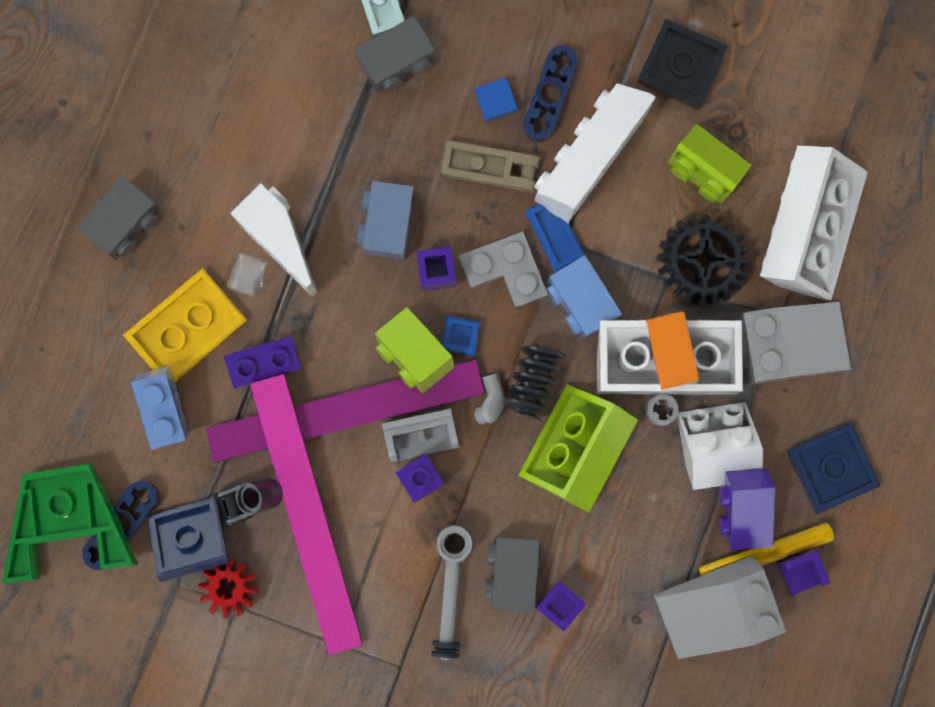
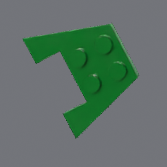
[2,464,139,584]

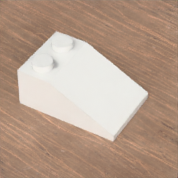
[230,183,317,297]

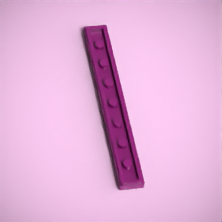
[206,360,485,463]

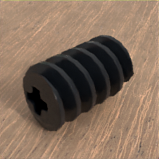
[503,344,567,421]

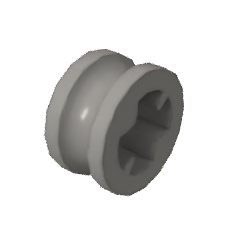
[646,394,679,426]

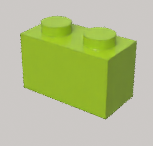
[375,307,455,394]

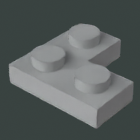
[459,232,548,309]

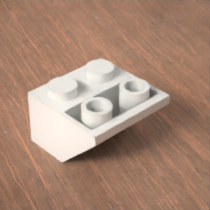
[678,402,763,490]

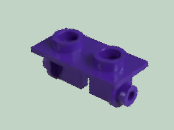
[223,336,301,389]

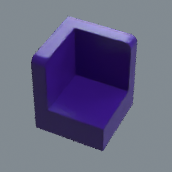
[776,549,830,596]
[535,580,586,632]

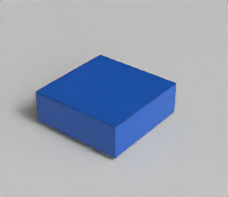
[474,77,518,123]
[441,315,481,357]

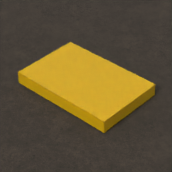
[123,268,249,383]

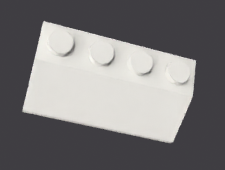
[534,84,656,223]
[760,145,868,301]
[597,320,743,395]

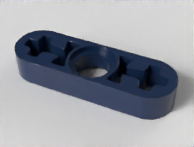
[523,45,578,143]
[82,481,160,570]

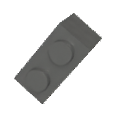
[354,15,435,93]
[77,176,160,260]
[485,537,539,612]

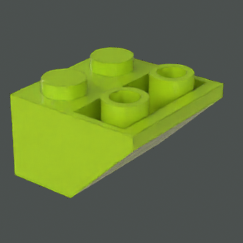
[667,124,752,204]

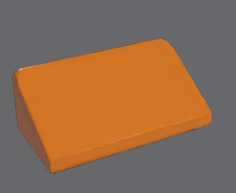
[646,311,699,390]

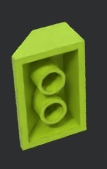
[518,384,638,513]

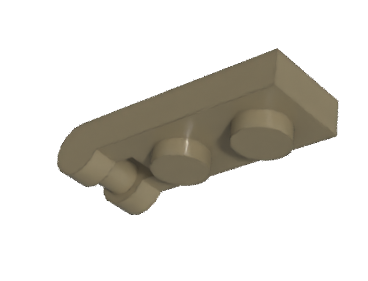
[440,140,541,193]

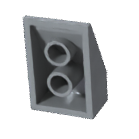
[737,302,851,385]
[654,556,786,659]

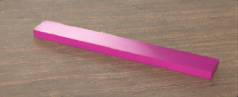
[250,374,363,655]

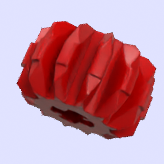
[198,558,259,619]

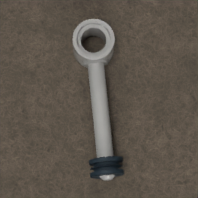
[431,525,472,660]

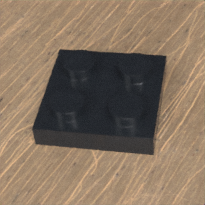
[636,18,728,110]

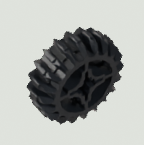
[656,214,751,308]

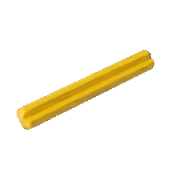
[699,523,834,576]

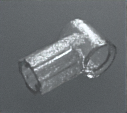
[226,253,269,298]

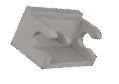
[382,408,459,463]

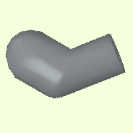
[474,373,506,425]

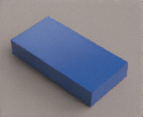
[525,204,585,273]

